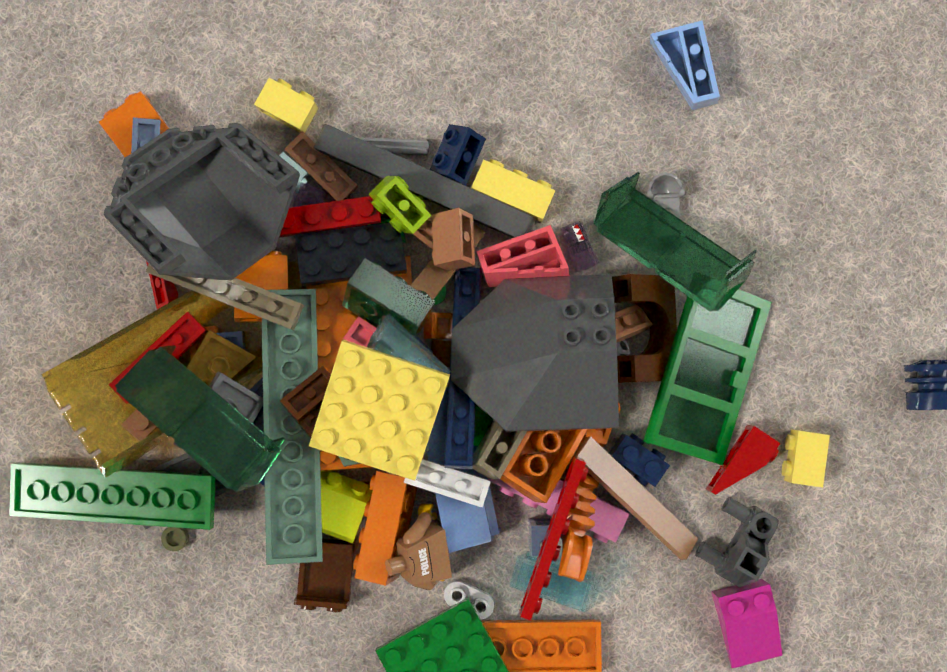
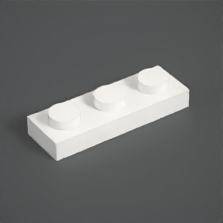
[404,459,491,507]

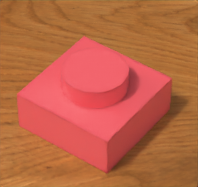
[343,317,381,348]

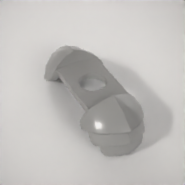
[647,172,686,257]

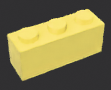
[471,159,555,223]

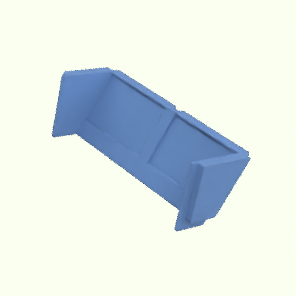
[427,387,501,553]

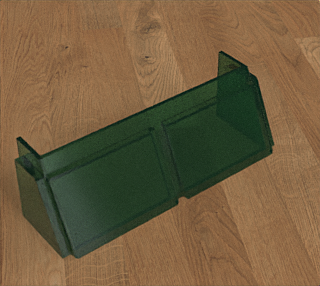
[594,172,757,312]
[115,345,285,492]

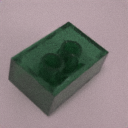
[342,259,435,347]

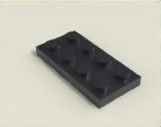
[294,223,407,287]

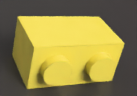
[254,78,318,133]
[782,429,830,488]

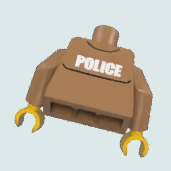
[385,504,452,590]

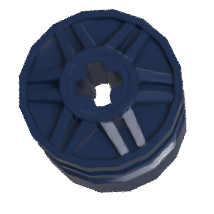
[904,359,947,410]

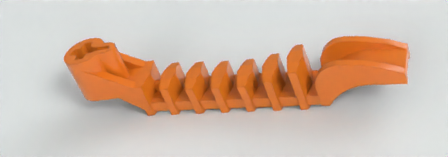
[558,402,620,582]

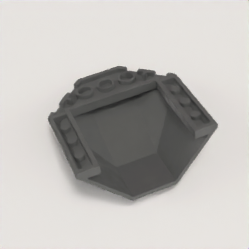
[104,123,300,281]
[451,274,619,432]

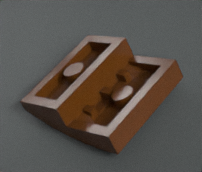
[280,366,331,438]

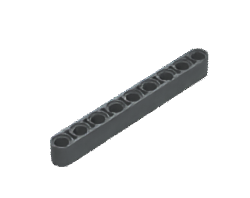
[314,124,536,238]

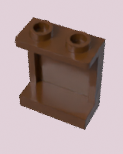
[294,538,355,612]

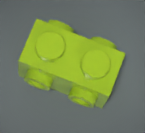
[368,176,431,234]

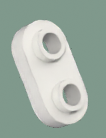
[444,580,494,619]

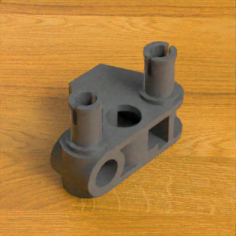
[695,496,779,587]

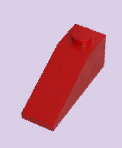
[706,424,780,495]

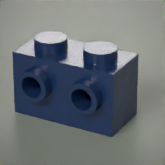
[430,124,486,186]
[609,433,670,487]

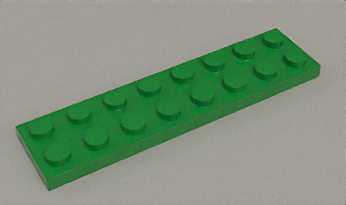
[9,462,216,530]

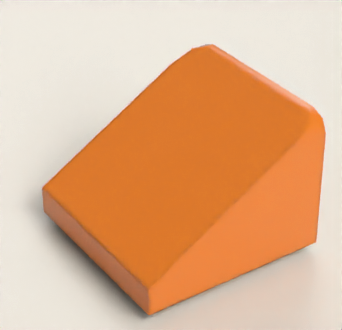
[423,312,453,339]

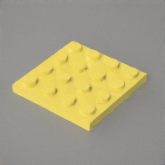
[309,340,450,481]

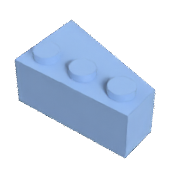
[650,21,720,110]

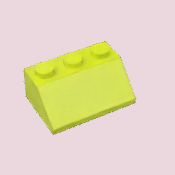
[320,471,372,544]

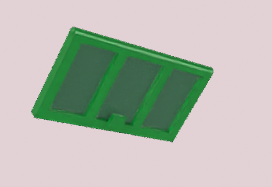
[643,273,772,466]

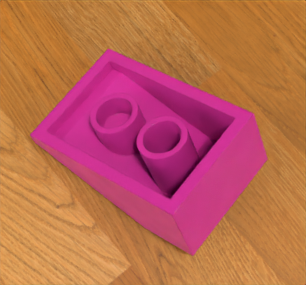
[711,579,783,669]

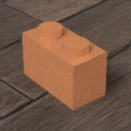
[431,208,475,271]

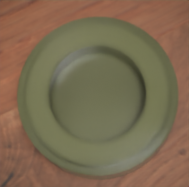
[161,527,189,551]

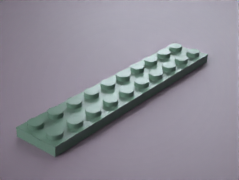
[262,289,323,565]

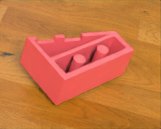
[476,225,570,287]

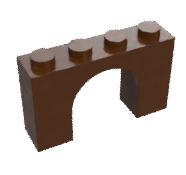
[612,274,679,383]

